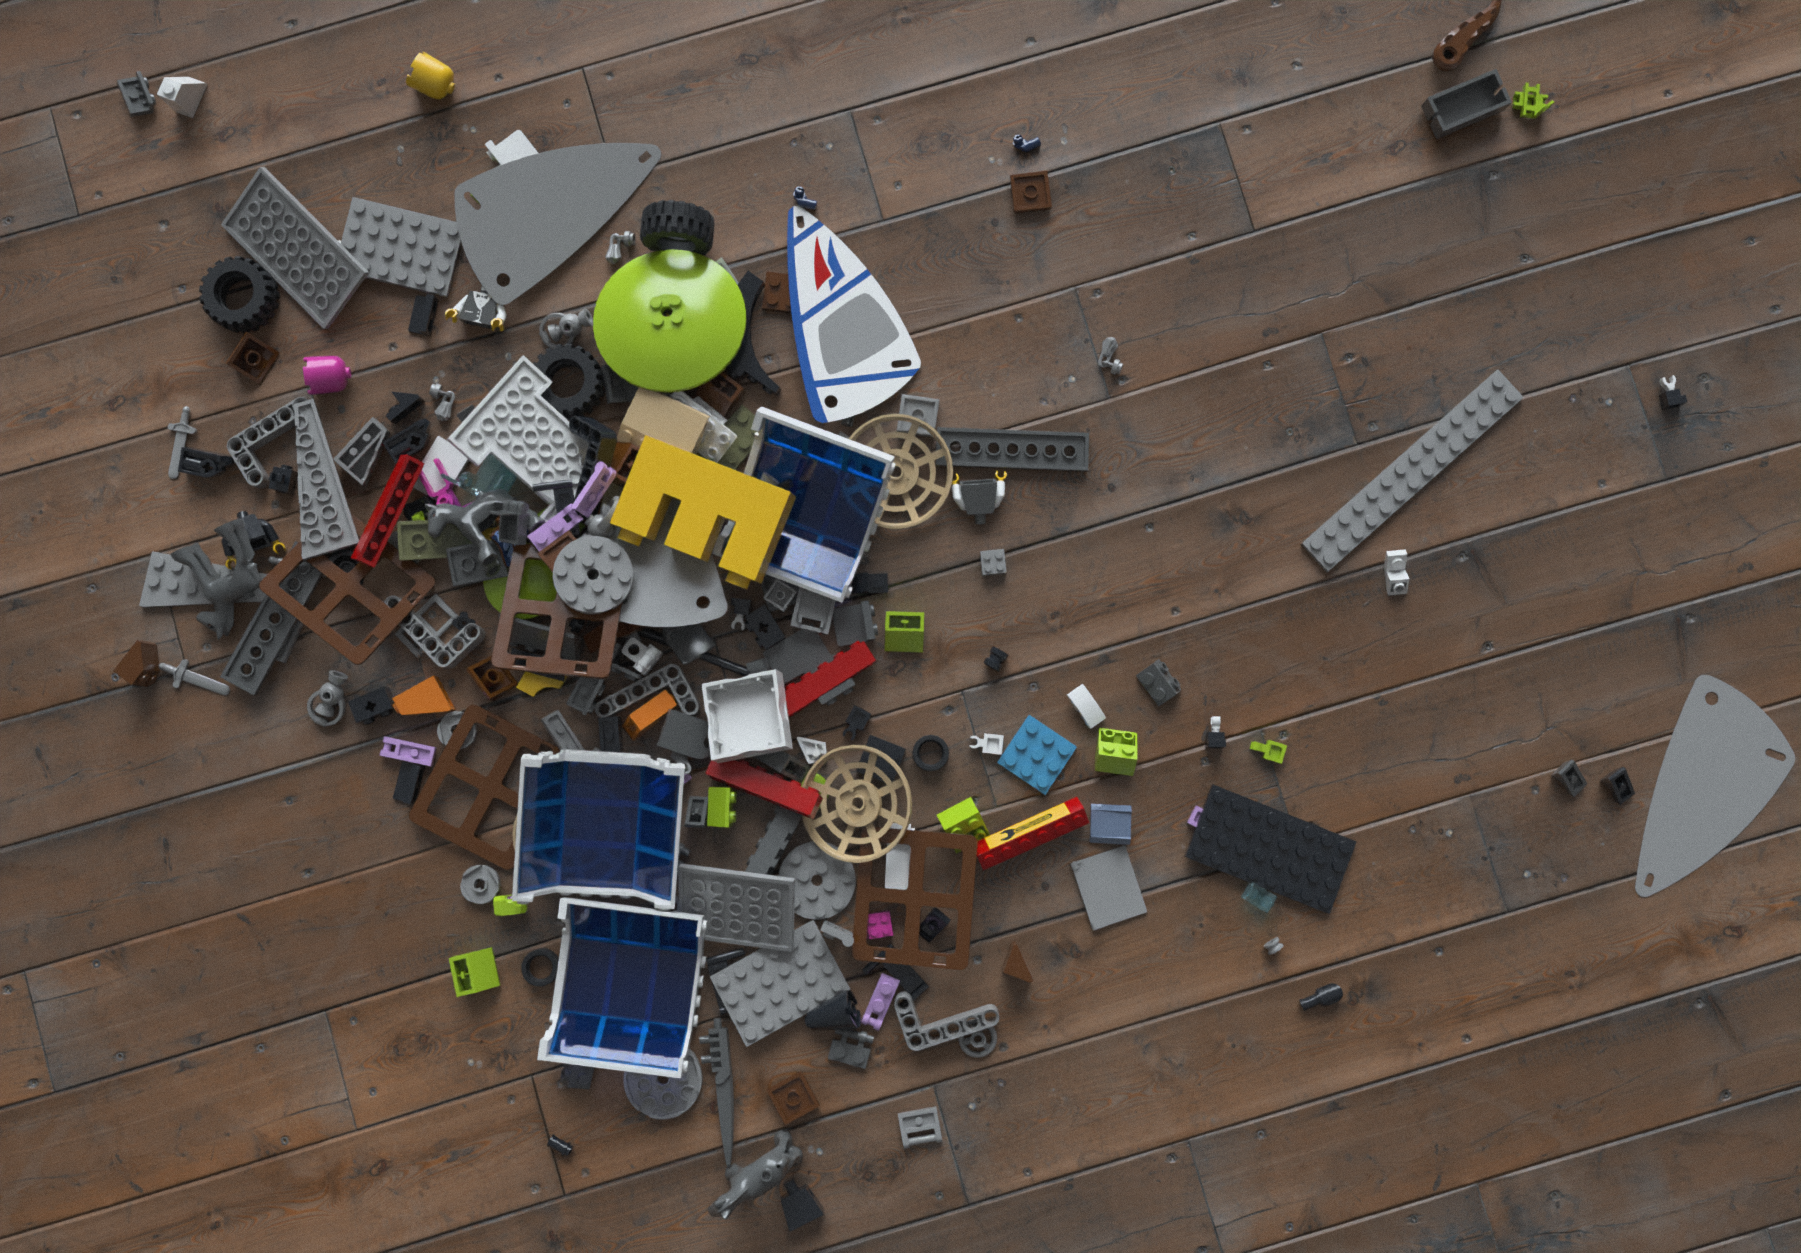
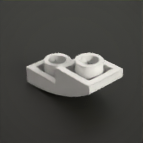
[1067,684,1106,729]

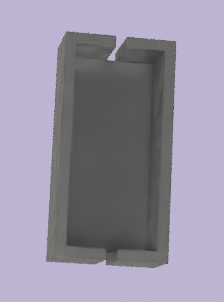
[1421,69,1512,139]

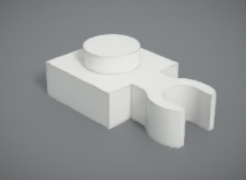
[970,733,1004,755]

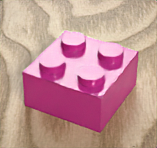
[868,910,893,939]

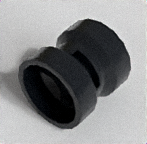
[983,646,1009,672]

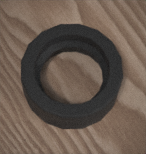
[912,735,949,772]
[521,948,559,987]

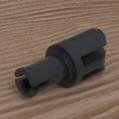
[1299,983,1343,1011]

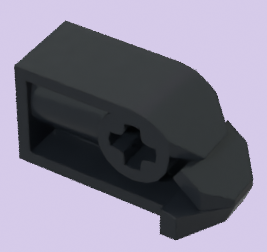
[382,418,431,464]
[178,447,235,477]

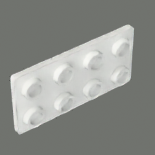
[671,391,737,463]

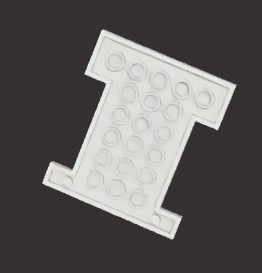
[447,355,589,522]

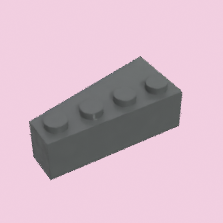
[745,805,802,875]

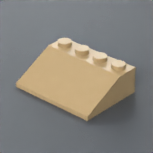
[617,388,710,455]

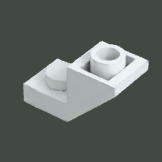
[1384,550,1409,595]

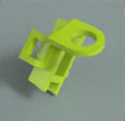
[1512,82,1555,119]

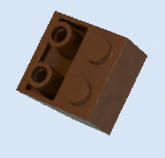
[694,372,745,418]
[610,441,640,488]

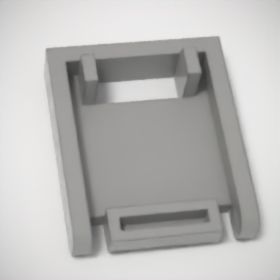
[790,587,838,635]

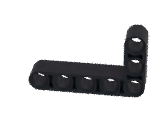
[569,416,617,520]

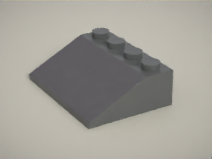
[499,613,585,661]

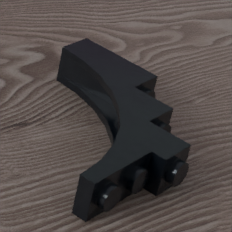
[726,270,781,396]

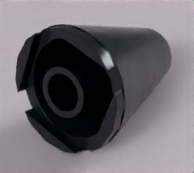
[805,990,861,1031]

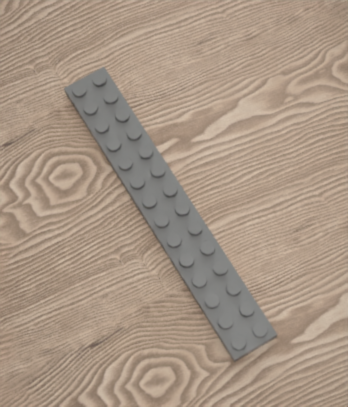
[1301,370,1524,572]

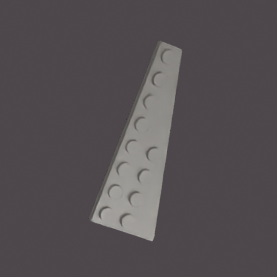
[294,399,359,560]
[139,551,299,607]

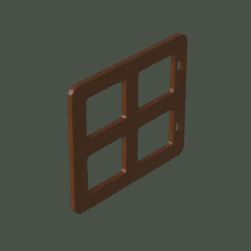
[259,513,435,665]
[491,544,623,679]
[409,704,563,870]
[852,827,978,970]

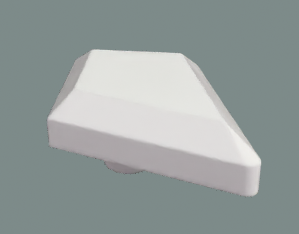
[797,737,828,764]

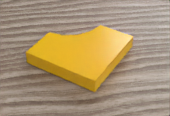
[516,672,567,697]

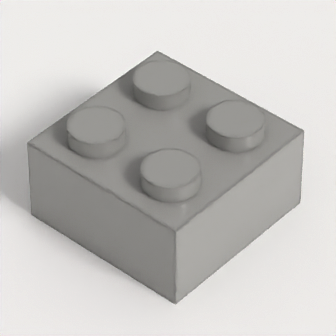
[980,549,1007,576]
[764,579,797,612]

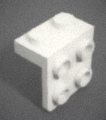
[485,130,538,167]

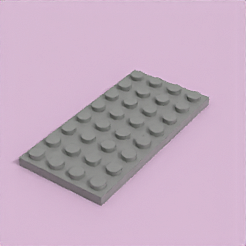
[221,167,369,329]

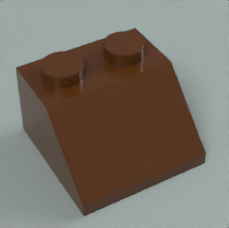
[113,640,160,687]

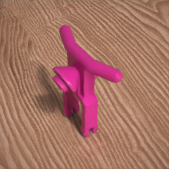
[419,458,472,507]

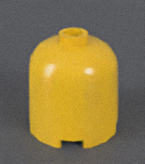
[406,52,455,99]

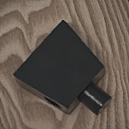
[781,1178,825,1232]

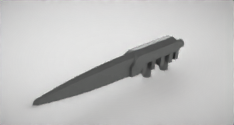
[699,1018,734,1168]

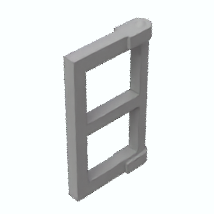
[395,593,459,658]

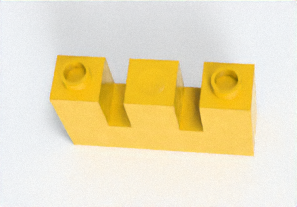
[610,435,796,589]

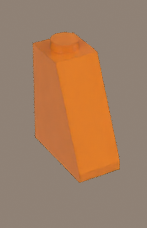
[392,676,456,716]
[622,690,677,741]

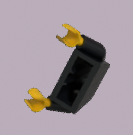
[221,511,286,570]

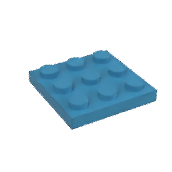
[997,715,1077,795]

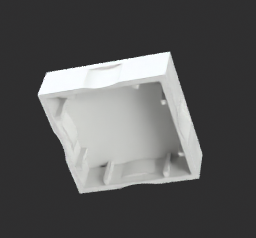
[702,669,793,763]

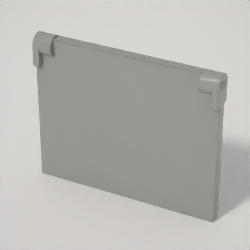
[1070,845,1147,930]

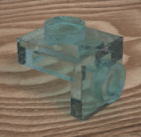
[1241,881,1277,913]

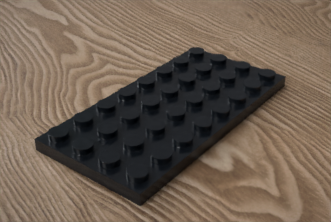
[1184,784,1357,914]

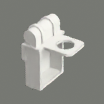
[622,638,663,676]

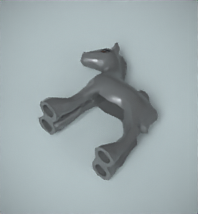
[425,489,546,577]
[170,518,262,640]
[708,1130,803,1220]

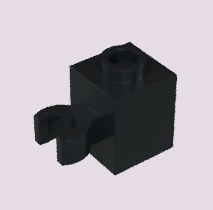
[269,464,298,495]

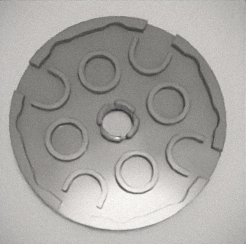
[553,536,633,614]
[778,841,856,920]
[623,1038,703,1119]

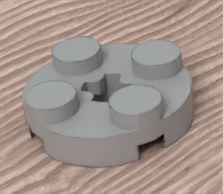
[437,711,478,750]
[460,865,501,904]

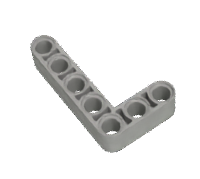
[227,397,308,489]
[384,596,486,670]
[595,664,701,718]
[894,991,999,1051]

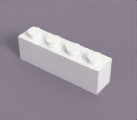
[885,823,915,890]

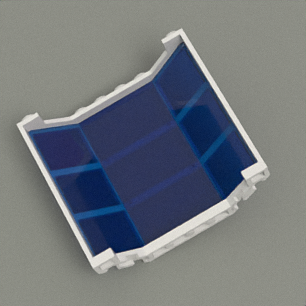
[712,407,896,603]
[512,749,685,911]
[537,897,707,1078]

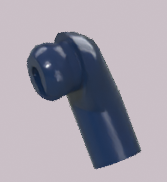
[1013,135,1041,152]
[793,187,817,210]

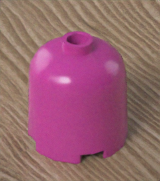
[303,356,351,395]

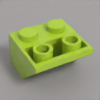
[885,611,924,653]
[1095,728,1137,776]
[707,787,737,827]
[937,797,990,854]
[449,947,500,997]

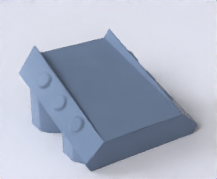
[1089,804,1132,845]

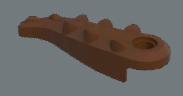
[1432,0,1502,72]

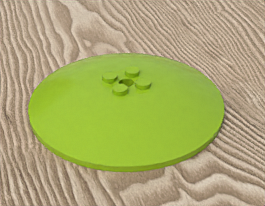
[593,249,746,393]

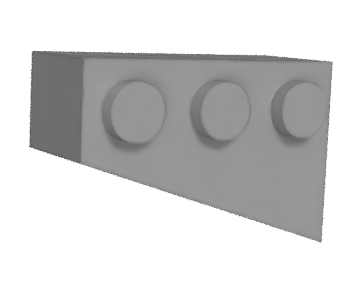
[333,417,391,487]

